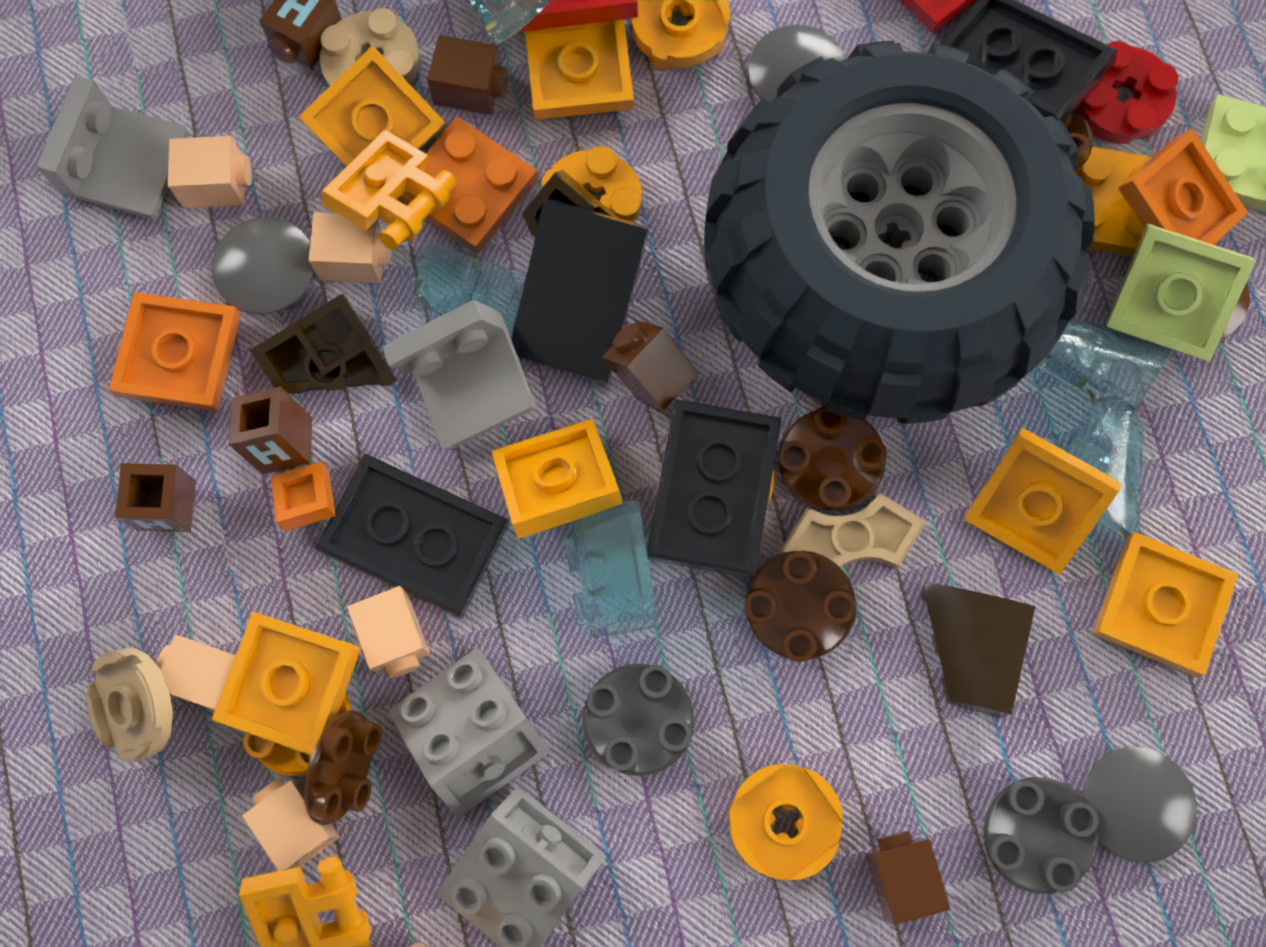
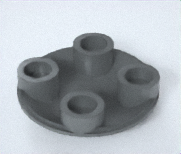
[748,25,846,103]
[211,217,314,314]
[583,664,694,776]
[1082,747,1197,862]
[983,777,1099,894]

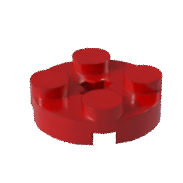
[1077,41,1179,144]

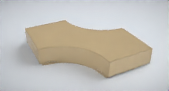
[777,493,927,569]

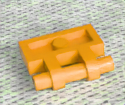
[322,130,457,250]
[239,856,372,947]

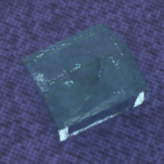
[565,500,657,638]

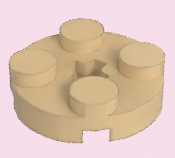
[320,8,422,87]

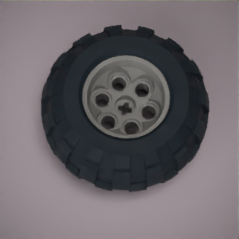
[704,40,1095,424]

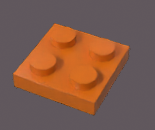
[398,116,539,254]
[1118,128,1248,245]
[108,292,241,412]

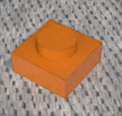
[270,461,336,532]

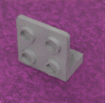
[36,76,189,219]
[382,300,535,450]
[388,648,551,818]
[438,786,607,947]

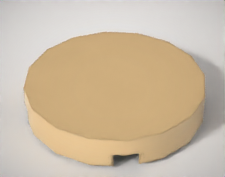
[86,647,173,762]

